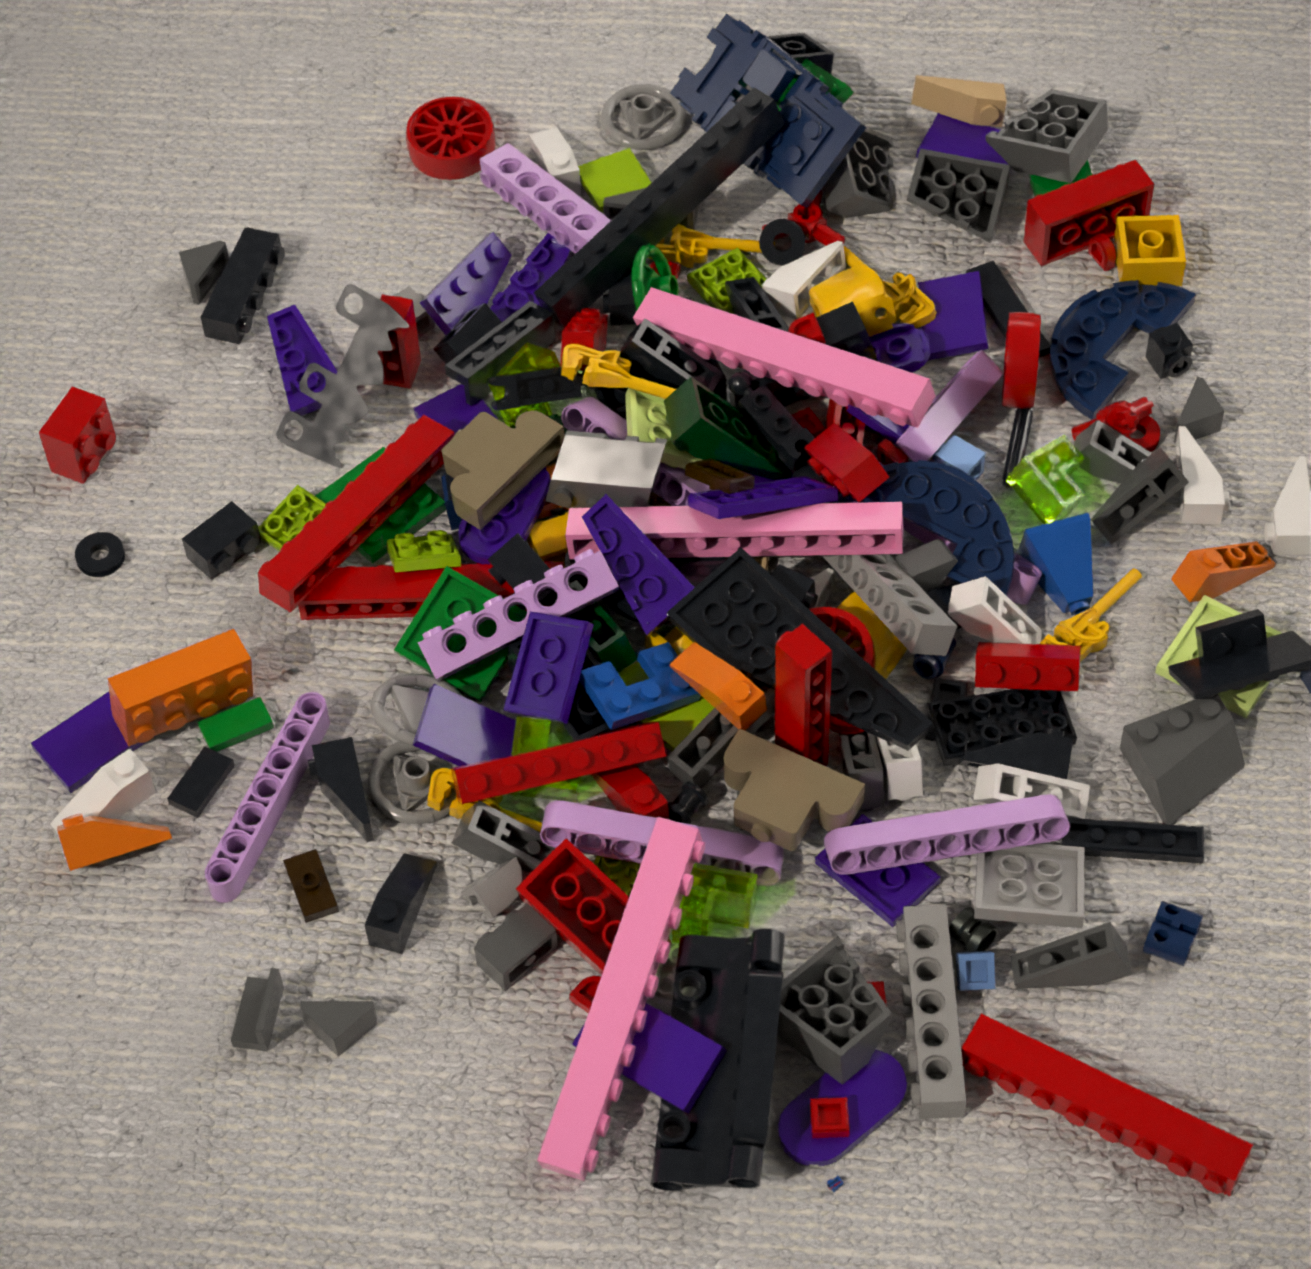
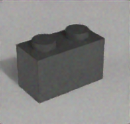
[474,903,558,992]

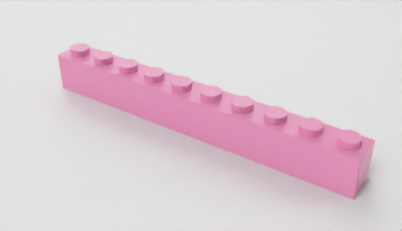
[633,287,936,428]
[565,502,904,559]
[537,817,705,1181]

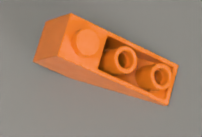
[1171,541,1276,602]

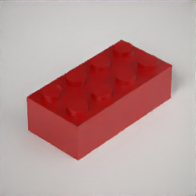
[1023,159,1154,266]
[515,838,672,976]

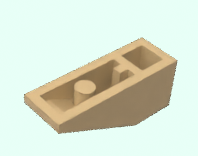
[911,75,1007,127]

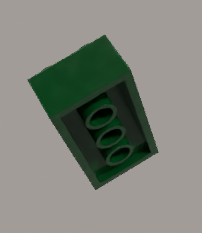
[664,377,791,481]

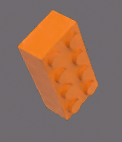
[107,629,253,746]

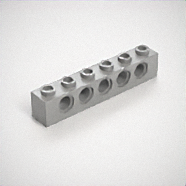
[822,554,957,656]
[896,905,966,1119]

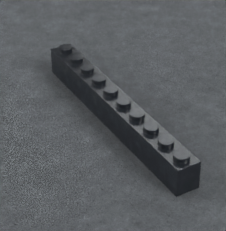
[534,87,785,328]

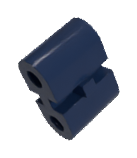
[1143,901,1203,967]

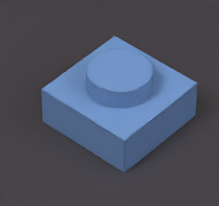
[956,951,996,991]

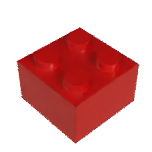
[38,386,116,484]

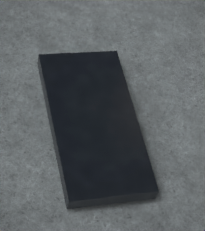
[926,689,1077,766]

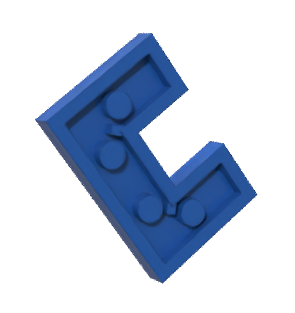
[579,642,701,730]

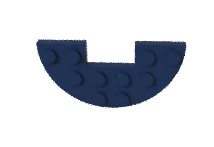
[1050,280,1196,420]
[833,460,1014,596]

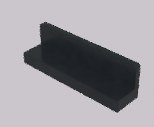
[445,301,556,406]

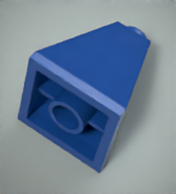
[1017,513,1093,615]

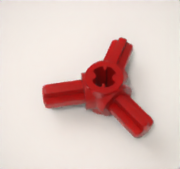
[762,190,845,246]
[1071,397,1154,440]

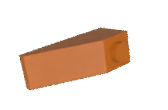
[670,642,767,731]
[57,813,172,871]

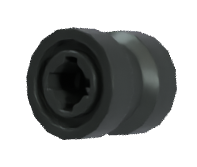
[949,907,998,952]

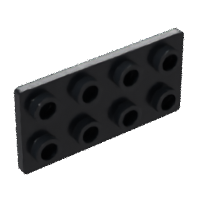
[1168,609,1311,699]

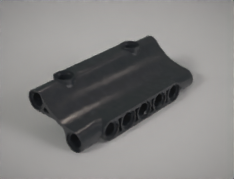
[651,929,785,1191]

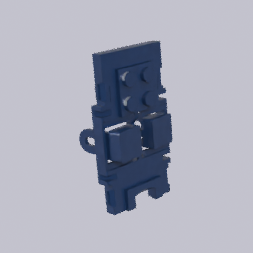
[670,13,867,208]

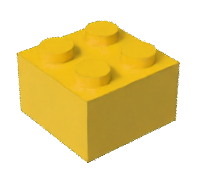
[1114,215,1186,286]

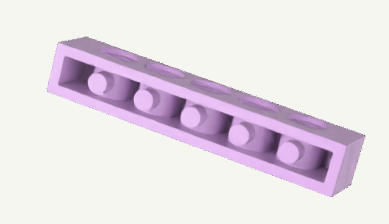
[480,143,611,254]
[418,549,620,682]

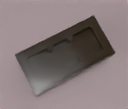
[685,458,755,494]
[283,849,339,923]

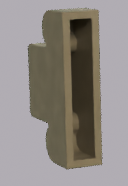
[442,411,565,530]
[724,729,865,851]

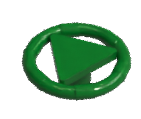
[631,244,679,311]

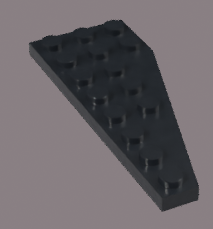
[666,547,933,751]

